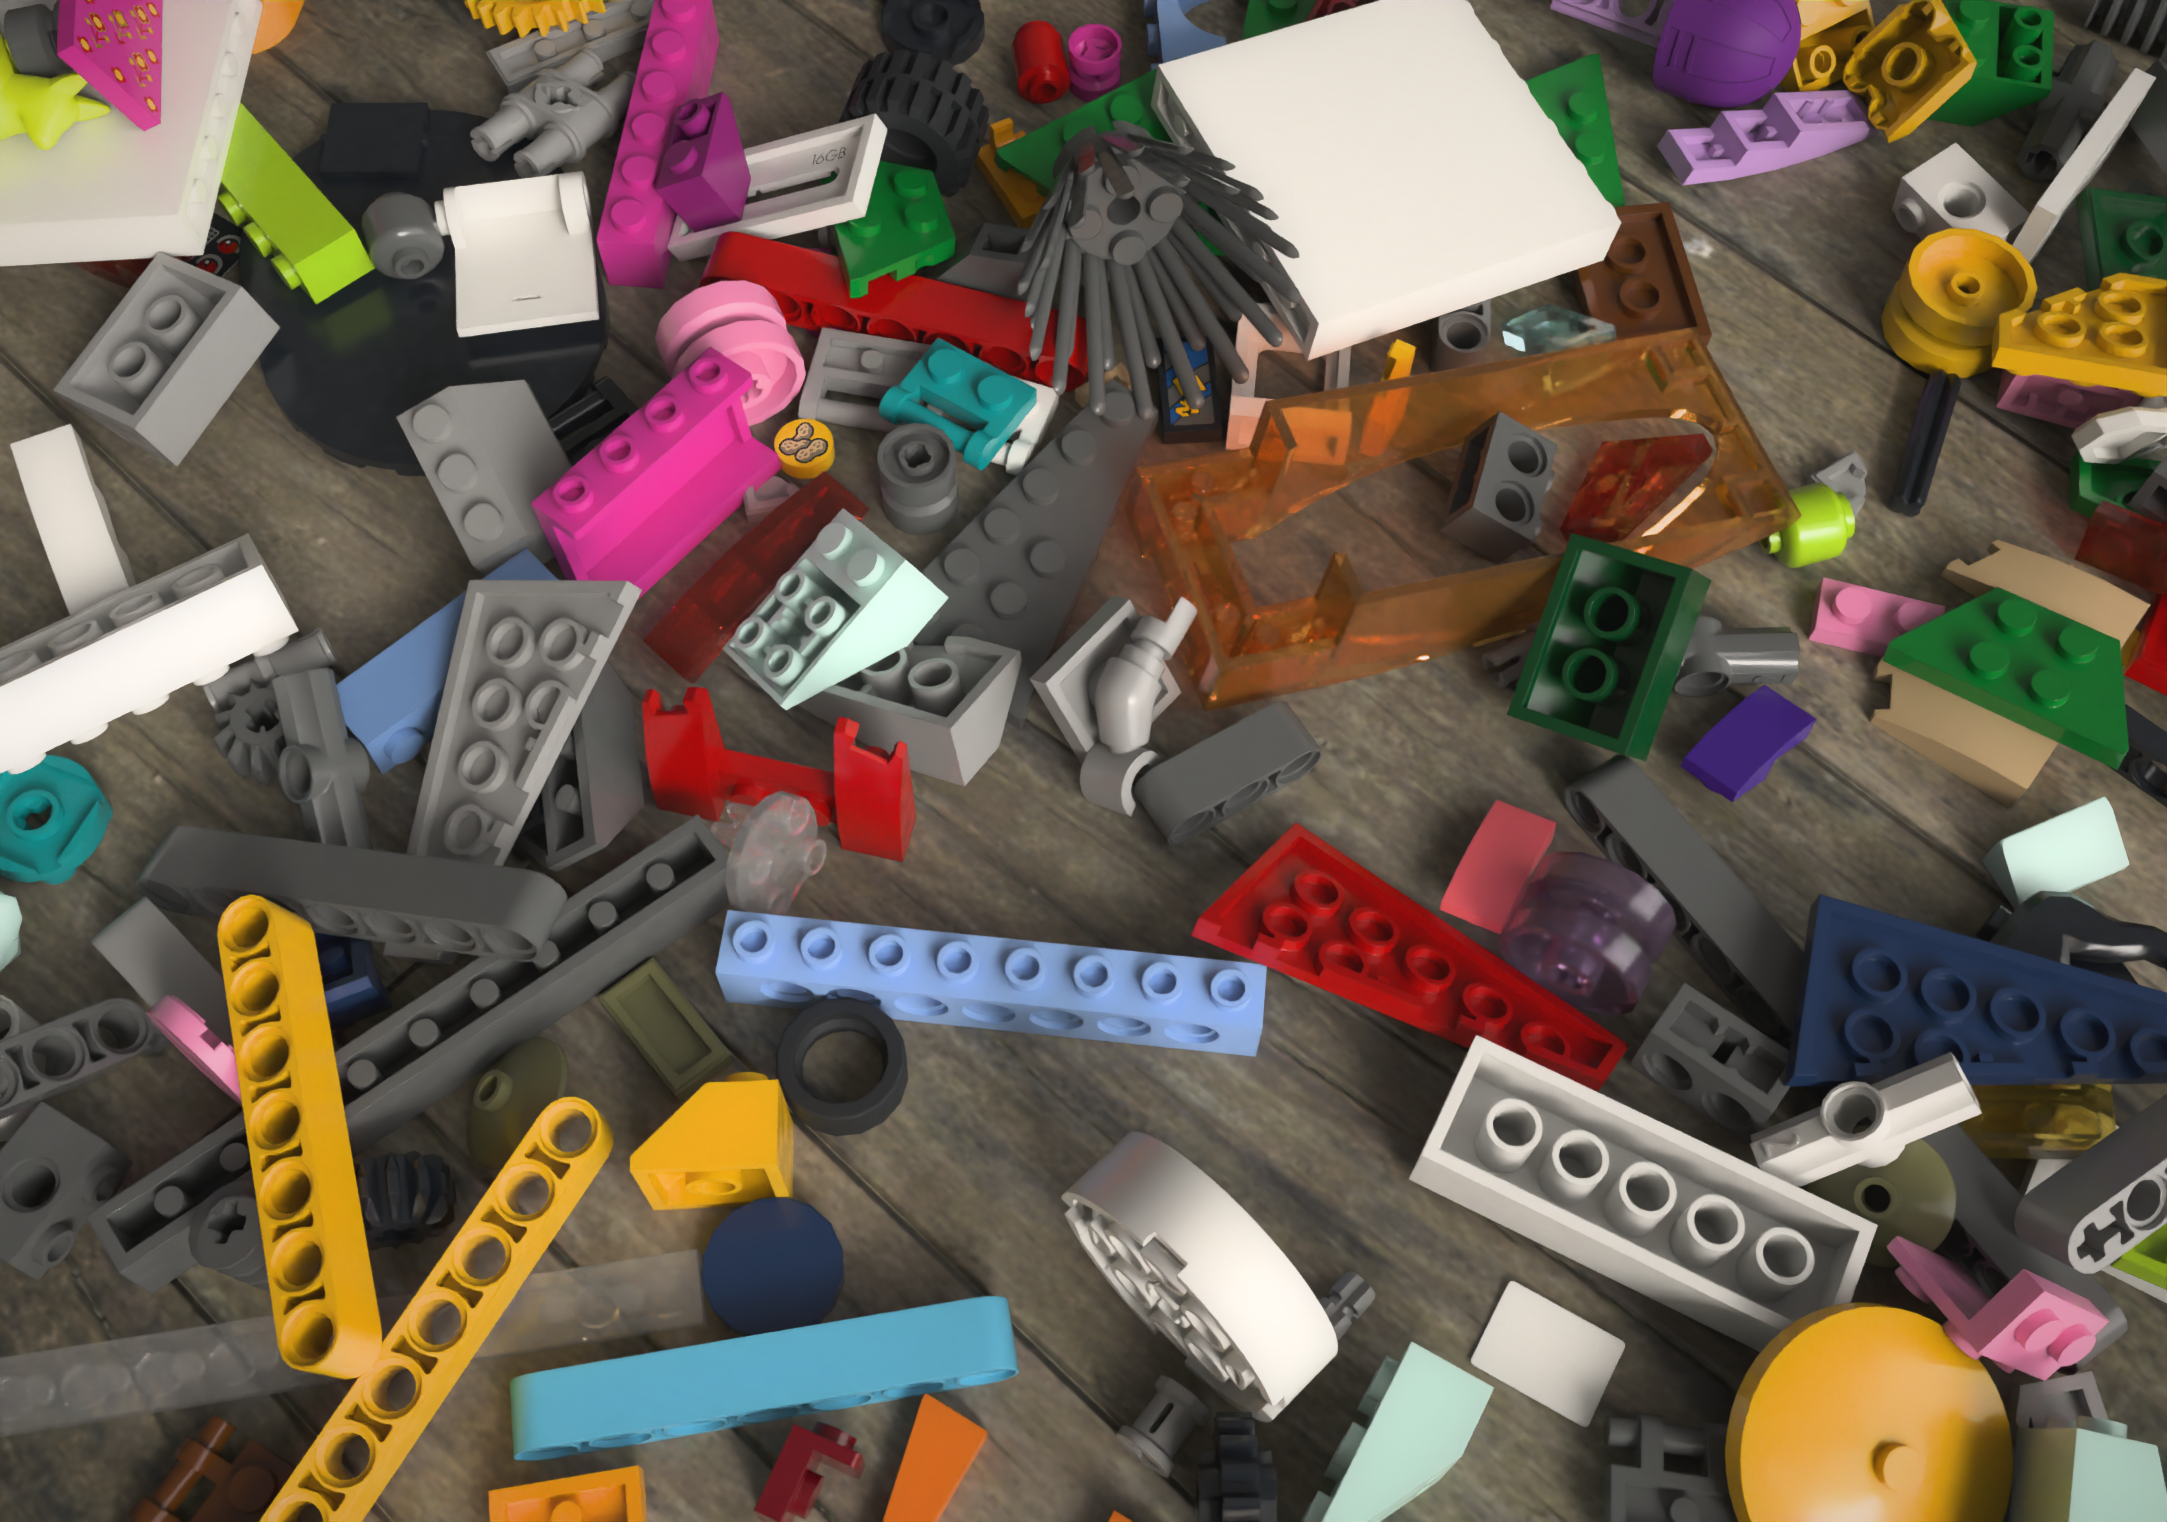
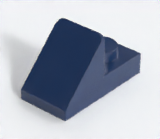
[314,933,392,1031]

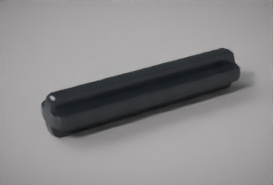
[1888,369,1961,517]

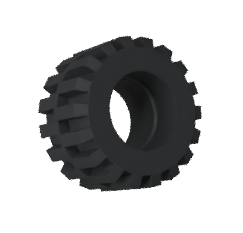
[839,50,989,197]

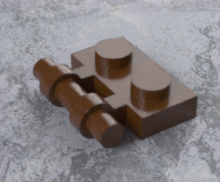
[127,1412,296,1522]

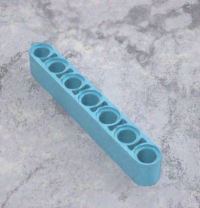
[510,1296,1019,1461]

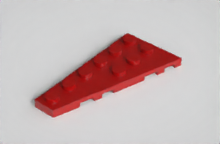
[1191,822,1630,1092]

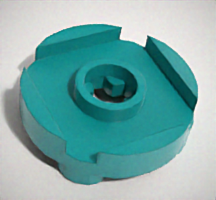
[0,755,113,885]

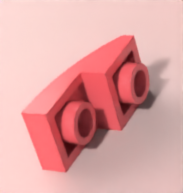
[1439,799,1557,935]

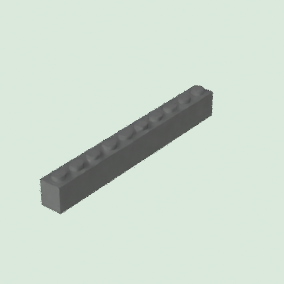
[86,814,745,1294]

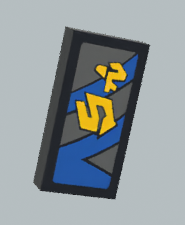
[1156,336,1223,444]

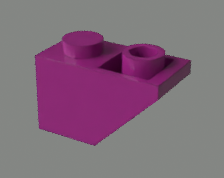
[656,91,751,233]

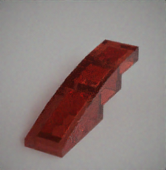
[643,471,870,684]

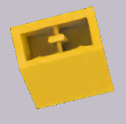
[1779,0,1875,92]

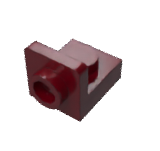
[754,1421,865,1522]

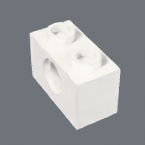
[1892,142,2030,245]

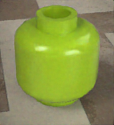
[1756,482,1855,568]

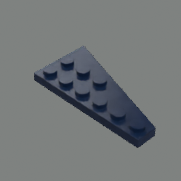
[1784,894,2167,1086]

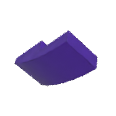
[1680,684,1817,802]

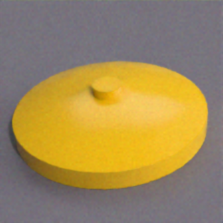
[1725,1302,2013,1522]

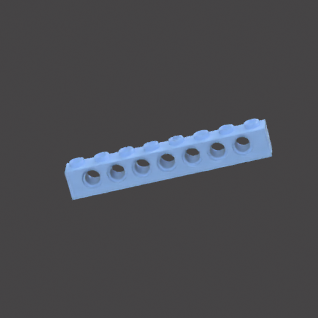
[715,910,1267,1057]

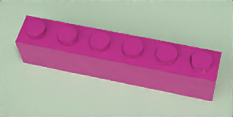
[596,0,720,289]

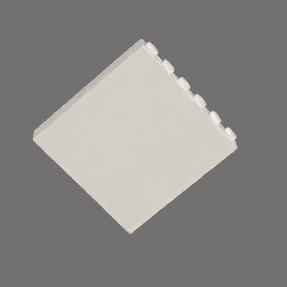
[0,0,263,266]
[1151,0,1622,361]

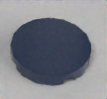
[702,1197,845,1337]

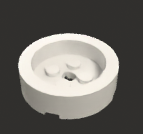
[1061,1132,1338,1422]

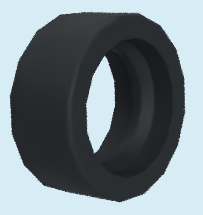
[776,997,908,1136]

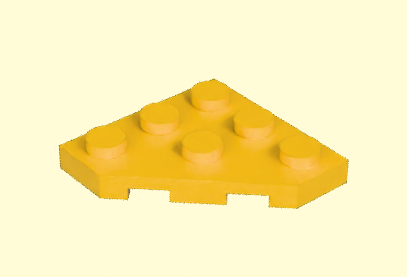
[1992,272,2167,398]

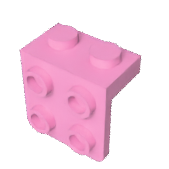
[1886,1236,2109,1381]

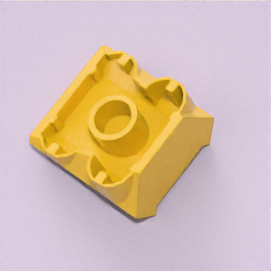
[1843,0,1977,143]

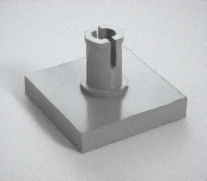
[1030,595,1182,765]

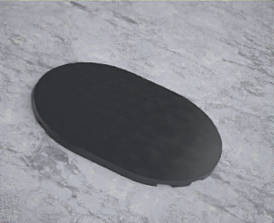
[239,110,610,476]

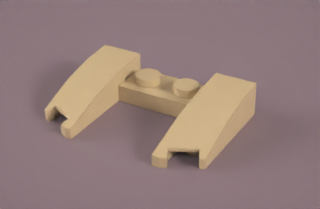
[1870,540,2150,809]

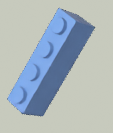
[337,548,558,775]

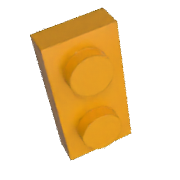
[488,1465,648,1522]

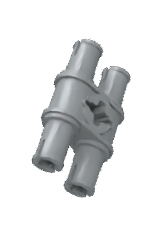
[470,48,636,178]

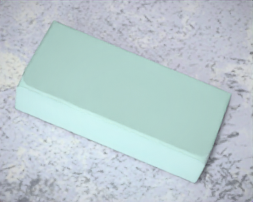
[1981,797,2129,910]

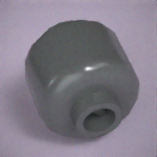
[361,192,445,279]

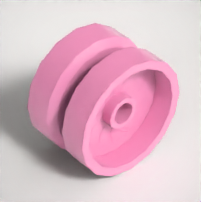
[655,280,806,426]

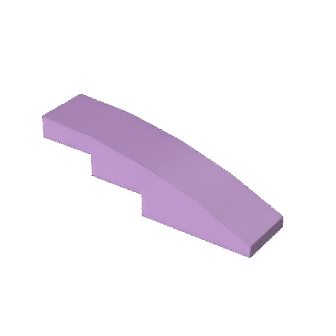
[1657,90,1879,185]

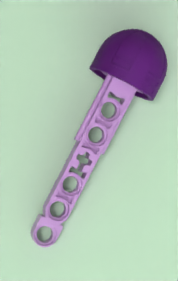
[1550,0,1801,108]

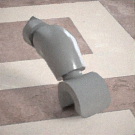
[1080,596,1197,817]

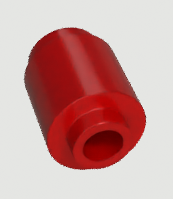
[1011,20,1071,104]

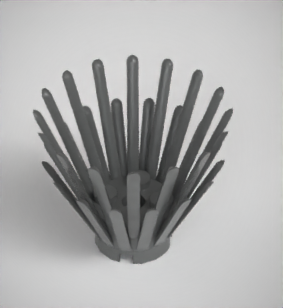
[1017,121,1300,420]

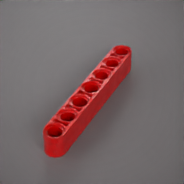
[699,231,1088,392]

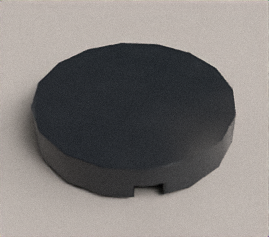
[881,0,985,66]

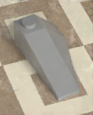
[749,636,1022,787]

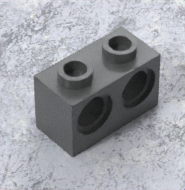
[1439,411,1557,564]
[1629,982,1790,1145]

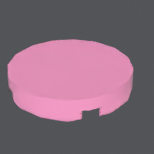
[146,995,243,1108]

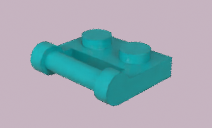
[879,338,1037,470]

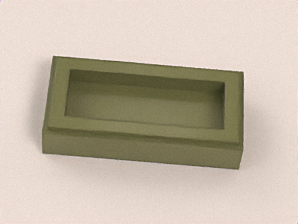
[597,957,734,1103]

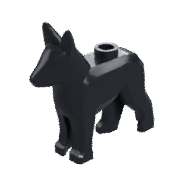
[1975,891,2167,1106]

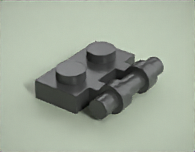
[1604,1412,1738,1522]

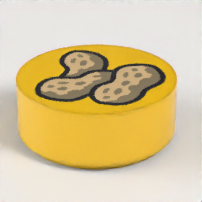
[774,419,835,479]

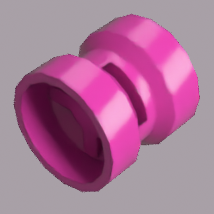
[1068,24,1122,102]

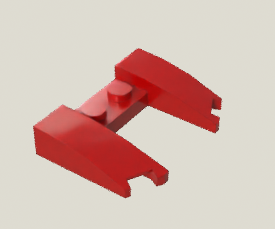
[642,687,916,862]

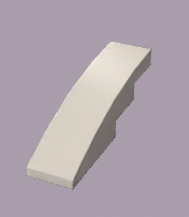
[10,424,136,615]

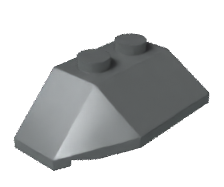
[515,660,645,872]

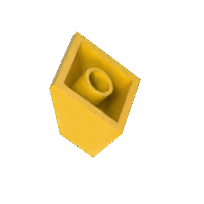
[629,1072,794,1210]

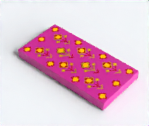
[56,0,163,131]

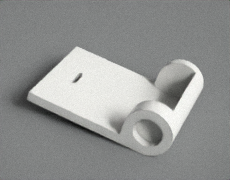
[435,171,599,337]

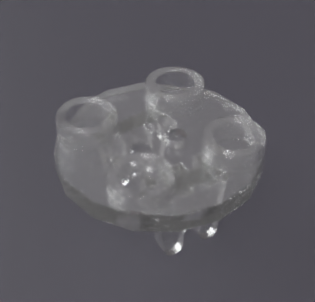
[711,791,827,916]

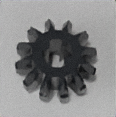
[354,1150,457,1250]

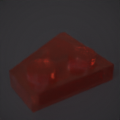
[1559,433,1713,543]

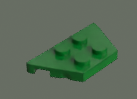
[1525,54,1625,207]
[994,58,1178,198]
[816,161,955,298]
[1883,587,2129,770]

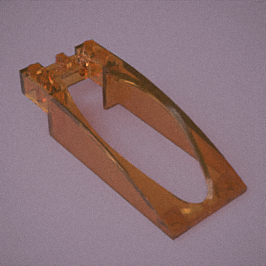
[1124,327,1801,712]

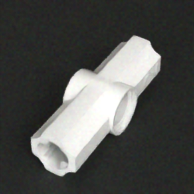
[1750,1052,1982,1187]

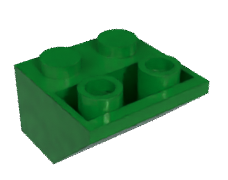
[1927,0,2054,127]

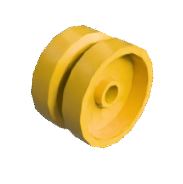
[1881,228,2037,378]

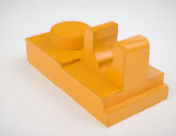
[975,117,1046,229]

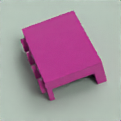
[531,347,782,599]

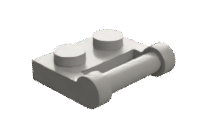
[798,327,932,433]

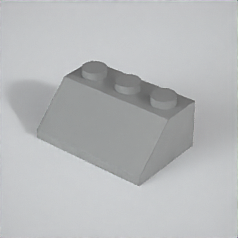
[53,251,280,467]
[396,380,573,576]

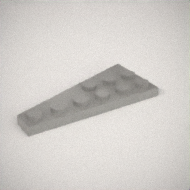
[383,580,642,965]

